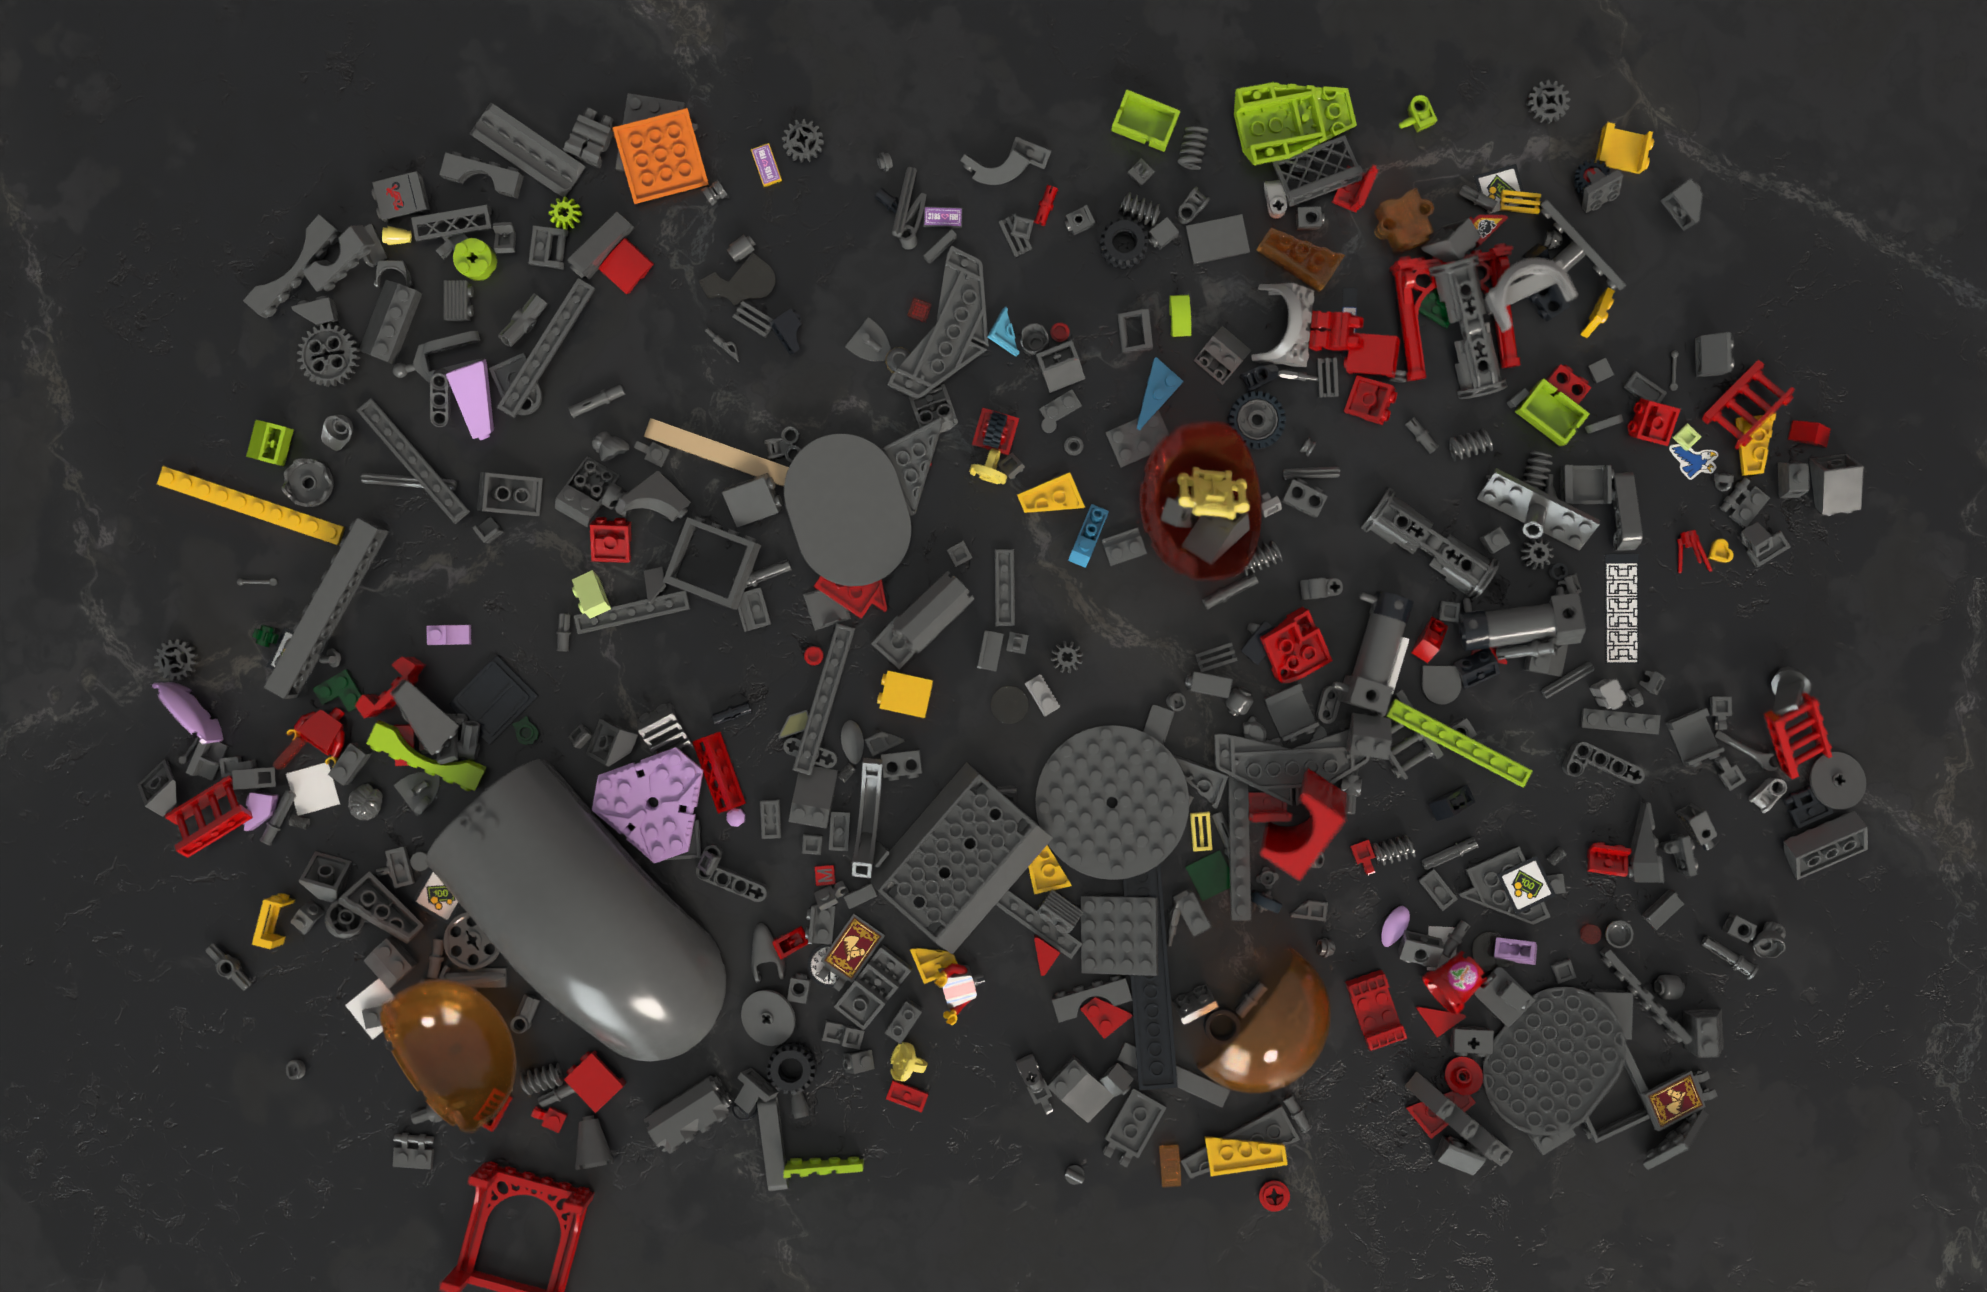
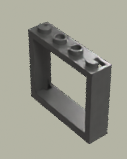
[663,516,761,610]
[1583,1044,1650,1143]

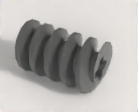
[1178,126,1209,170]
[1118,191,1161,228]
[1449,428,1493,461]
[1523,451,1553,491]
[1240,540,1282,576]
[1372,834,1416,866]
[520,1063,563,1095]

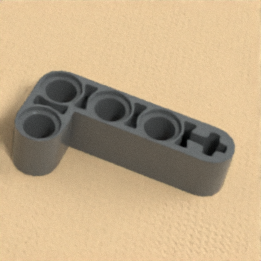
[1612,472,1642,551]
[1562,741,1645,784]
[696,844,769,902]

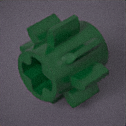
[252,625,279,647]

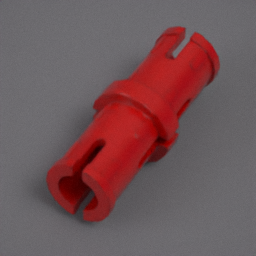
[1034,185,1058,226]

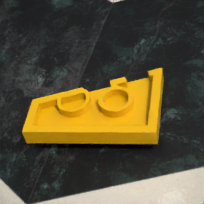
[1028,845,1072,894]

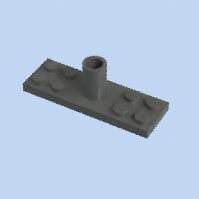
[1540,199,1626,290]
[1477,468,1600,551]

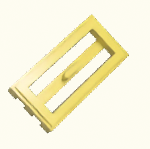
[1190,811,1212,851]

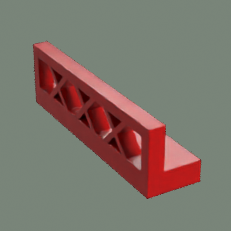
[692,732,746,813]

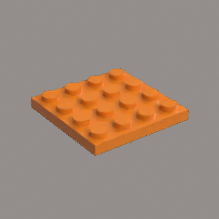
[613,108,709,204]

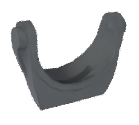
[374,260,413,288]

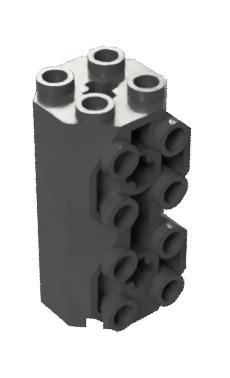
[891,571,974,654]
[644,1075,733,1154]

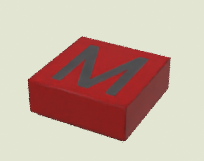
[815,865,836,886]

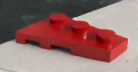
[1406,1091,1476,1139]

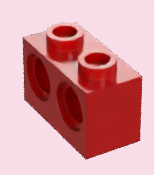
[1546,364,1591,404]

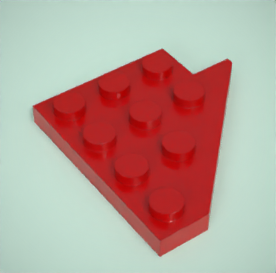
[813,576,887,619]

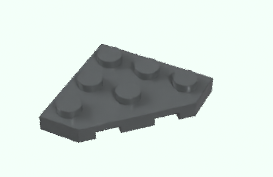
[1643,1109,1708,1170]

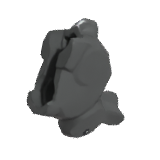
[1243,716,1284,747]

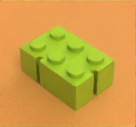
[1111,90,1180,152]
[1515,378,1589,447]

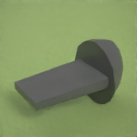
[1771,666,1811,715]

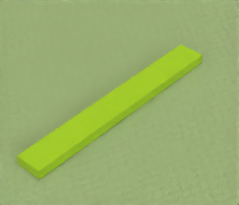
[1385,699,1532,788]

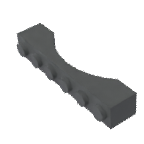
[243,214,342,319]

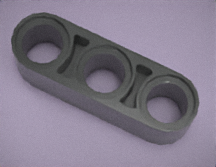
[430,368,451,427]

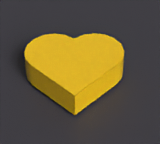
[1708,539,1733,563]

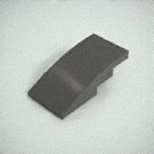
[834,945,913,1031]

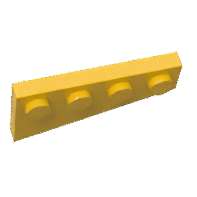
[1205,1136,1288,1176]

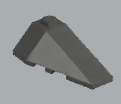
[1627,802,1664,882]

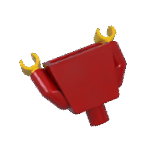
[287,707,345,767]

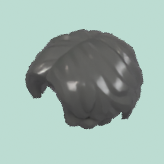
[348,783,383,821]

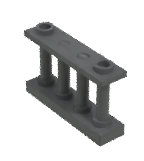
[1362,690,1444,780]

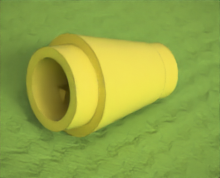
[382,226,411,245]

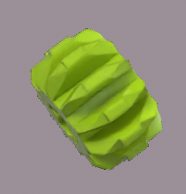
[549,197,582,230]

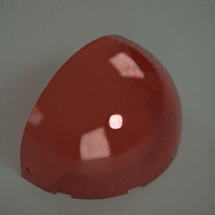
[1140,422,1262,581]

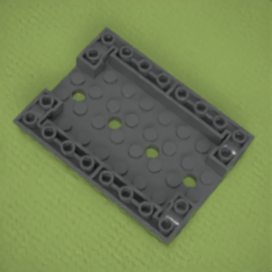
[867,762,1053,954]

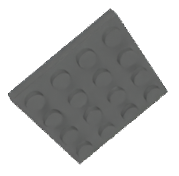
[1081,896,1158,976]

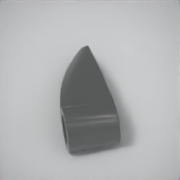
[899,193,927,249]

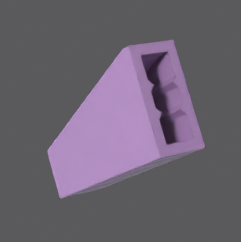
[446,359,494,440]

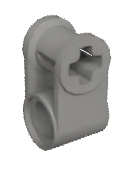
[1264,180,1287,219]
[1748,777,1787,813]

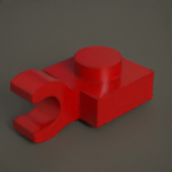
[1350,839,1376,875]
[531,1106,568,1133]

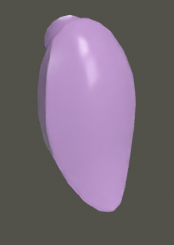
[1381,906,1410,947]

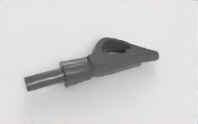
[705,328,740,363]
[1278,369,1318,381]
[1167,903,1180,946]

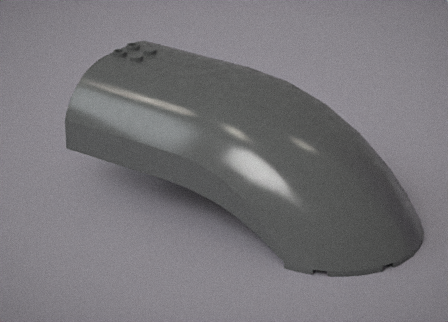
[426,759,726,1061]

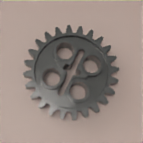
[297,324,361,387]

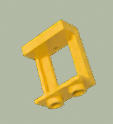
[252,893,295,949]

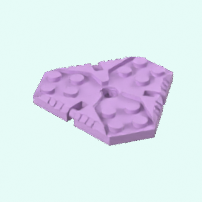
[592,747,704,864]

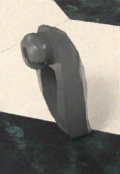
[841,720,864,764]

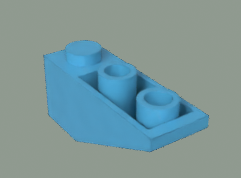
[1068,504,1109,568]

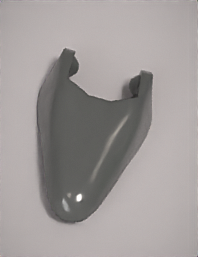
[751,923,786,984]

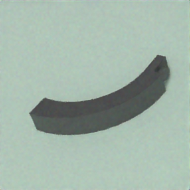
[852,758,883,878]

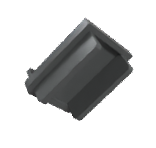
[1474,967,1536,1028]

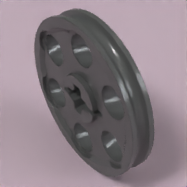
[443,912,500,969]

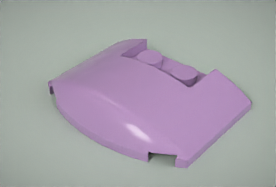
[152,682,223,744]

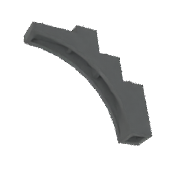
[1405,1072,1513,1166]

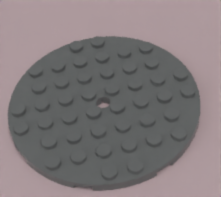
[1036,725,1190,880]

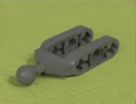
[393,331,483,383]

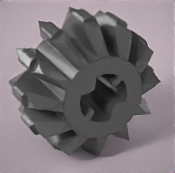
[1520,537,1554,570]
[1051,641,1083,673]

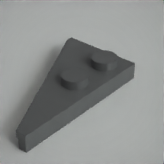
[1172,754,1229,809]

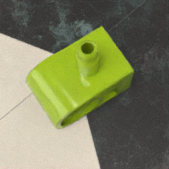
[1399,95,1438,132]

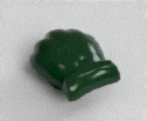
[512,716,538,745]

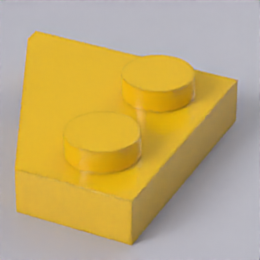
[1580,287,1615,338]
[910,948,958,984]

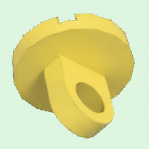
[969,448,1007,485]
[890,1042,928,1081]

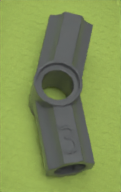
[498,293,548,347]

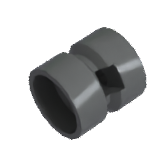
[601,483,632,518]

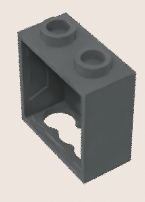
[1185,671,1232,698]

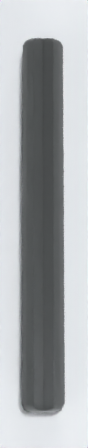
[361,473,457,490]

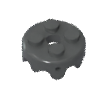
[281,458,334,507]

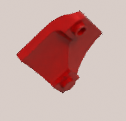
[1260,607,1333,683]

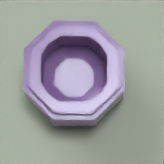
[726,808,745,827]

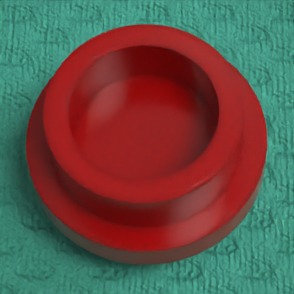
[1050,323,1070,342]

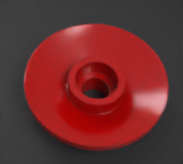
[1445,1057,1483,1096]

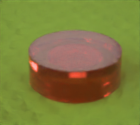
[1580,924,1602,944]

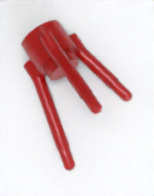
[1677,530,1712,573]

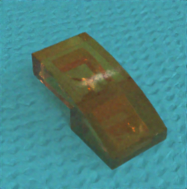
[1159,1145,1181,1187]

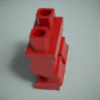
[1309,311,1364,351]

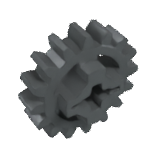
[1527,80,1571,124]
[782,119,824,163]
[154,639,198,681]

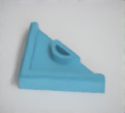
[987,307,1019,357]

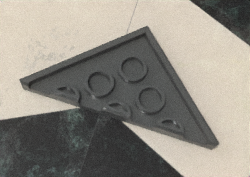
[880,417,944,516]

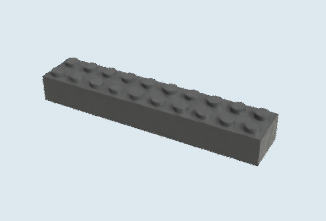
[264,518,389,699]

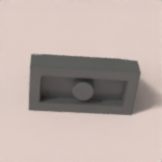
[1117,309,1153,353]

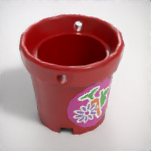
[1422,951,1487,1015]

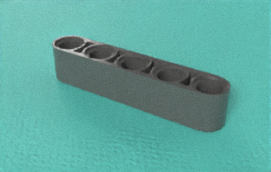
[757,1096,789,1191]

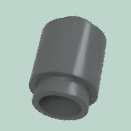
[726,234,756,262]

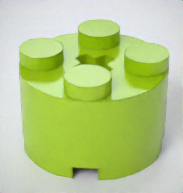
[453,238,497,281]

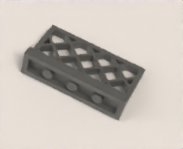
[1273,135,1363,207]

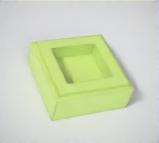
[1672,423,1701,451]

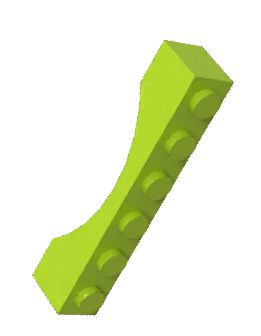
[367,720,487,791]

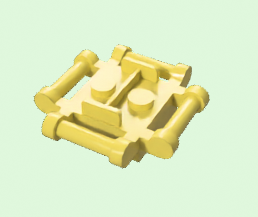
[1178,467,1249,519]

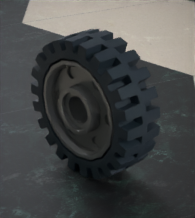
[1228,391,1286,449]

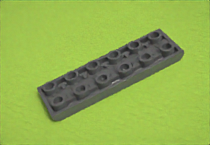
[469,102,586,198]

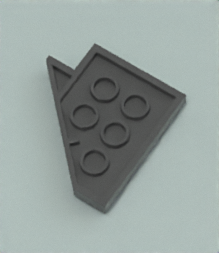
[615,93,698,172]
[1458,846,1551,925]

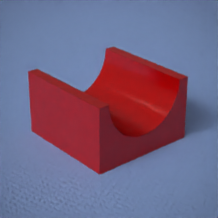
[1260,768,1347,880]

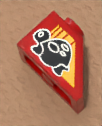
[1470,215,1508,248]

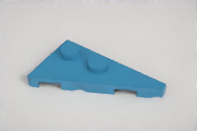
[1137,357,1184,430]

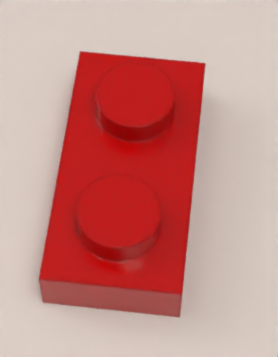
[886,1080,929,1113]

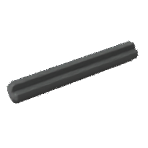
[892,167,917,237]

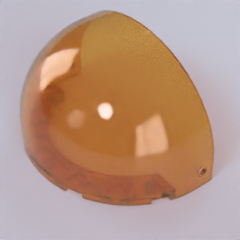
[1196,947,1331,1094]
[380,980,516,1132]

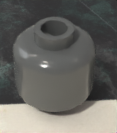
[1225,686,1254,716]
[1654,975,1685,1000]

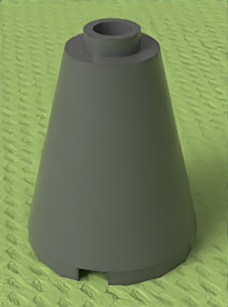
[575,1115,614,1170]

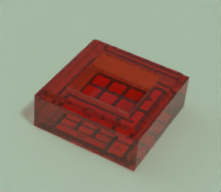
[907,298,932,323]

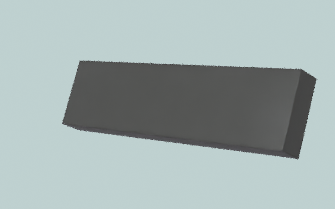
[995,549,1015,626]

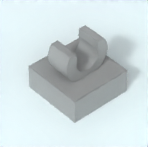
[1260,492,1282,518]

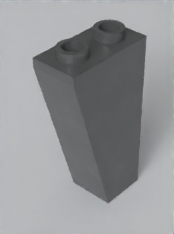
[568,212,634,279]
[390,679,459,756]

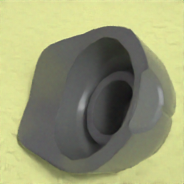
[321,414,353,451]

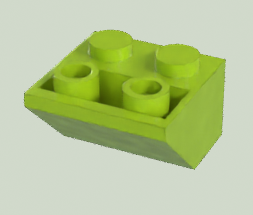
[246,420,294,466]

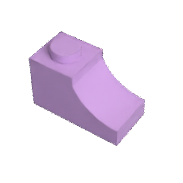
[427,625,471,645]
[1494,938,1537,965]

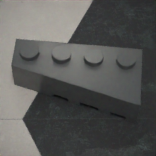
[338,871,424,944]

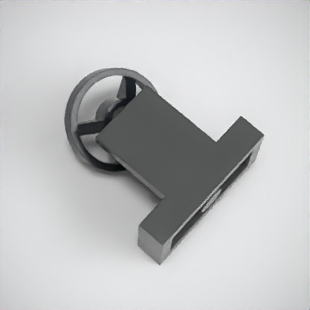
[732,1068,779,1121]

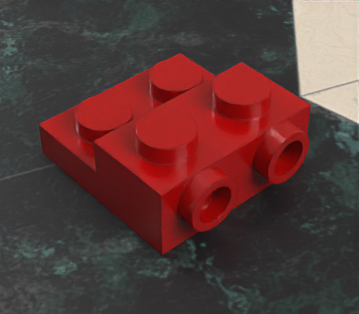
[1344,375,1397,425]
[1628,398,1681,446]
[590,517,632,563]

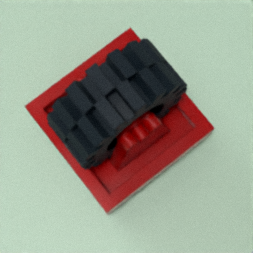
[972,408,1019,455]

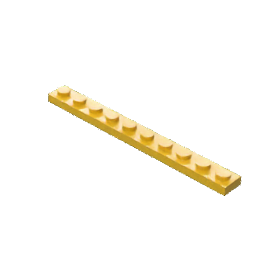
[157,466,346,545]

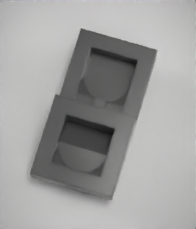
[820,1020,864,1050]

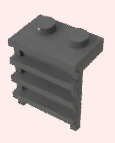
[637,702,694,755]

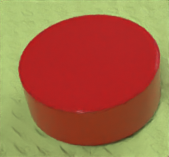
[804,646,824,665]

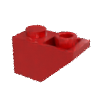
[1411,616,1448,663]

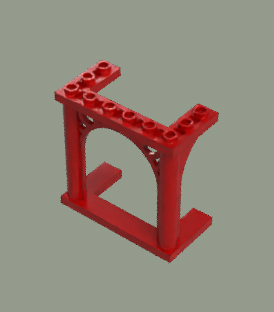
[439,1161,594,1292]

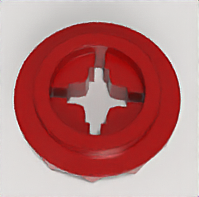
[1259,1180,1290,1212]

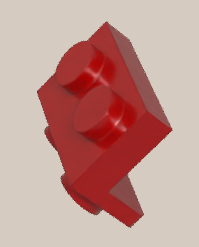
[1587,842,1631,877]

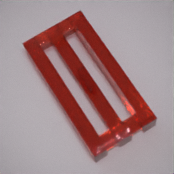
[272,736,307,770]

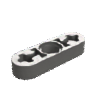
[784,738,838,768]

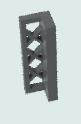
[411,205,493,241]

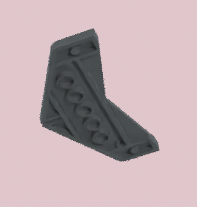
[887,246,989,399]
[1214,729,1370,806]

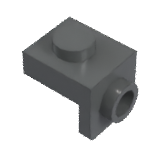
[493,222,516,253]
[290,900,324,935]
[843,1049,875,1074]

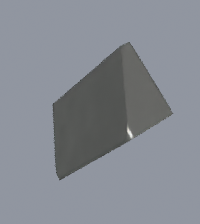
[1143,704,1175,745]

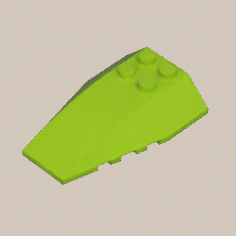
[1234,82,1357,165]

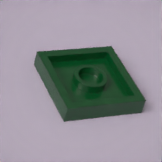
[1185,850,1230,901]

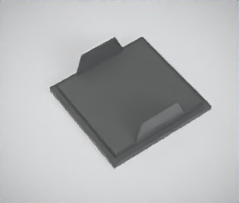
[803,590,851,631]

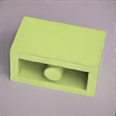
[572,570,611,619]

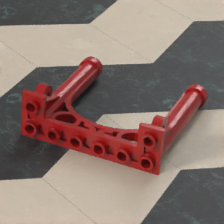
[1389,244,1521,381]

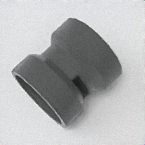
[701,179,728,205]

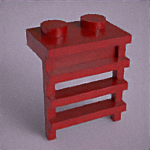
[1332,165,1379,213]
[1248,792,1292,822]

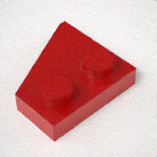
[1080,996,1133,1039]

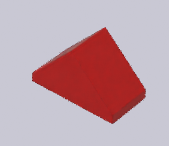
[1788,420,1831,448]
[772,926,808,960]
[1034,935,1060,976]

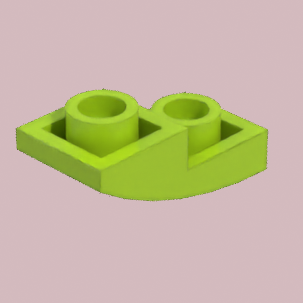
[1169,295,1191,337]

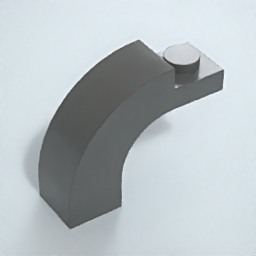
[960,149,1031,185]

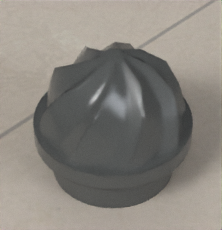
[1543,230,1563,249]
[1316,938,1336,958]

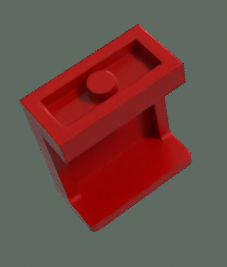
[1344,333,1400,378]
[564,1050,627,1113]

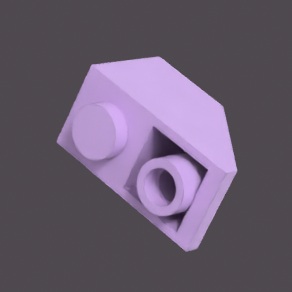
[243,791,279,831]

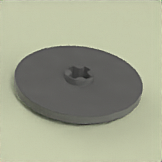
[1809,752,1866,809]
[741,990,796,1046]

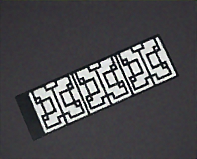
[1605,554,1639,664]

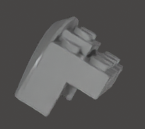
[1483,258,1578,332]
[1251,283,1314,367]

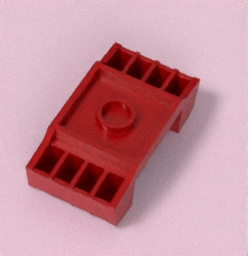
[355,657,426,718]
[1345,969,1407,1051]

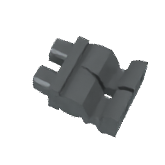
[563,108,614,168]

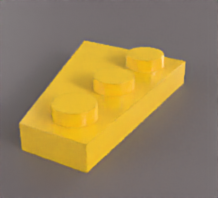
[1735,414,1776,476]
[1017,472,1085,513]

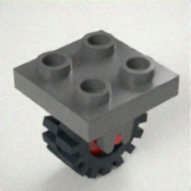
[1574,159,1623,213]

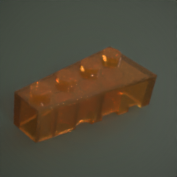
[1256,228,1345,292]

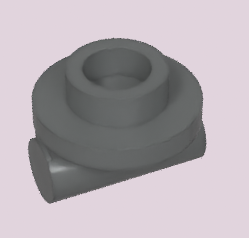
[319,648,341,667]
[1065,1165,1085,1185]

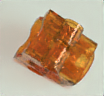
[1374,188,1434,253]

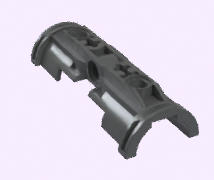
[1429,255,1508,399]
[1360,487,1500,602]

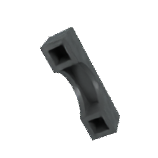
[439,152,524,199]
[303,225,375,292]
[1052,974,1132,1022]

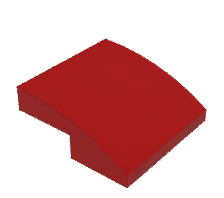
[598,238,654,294]

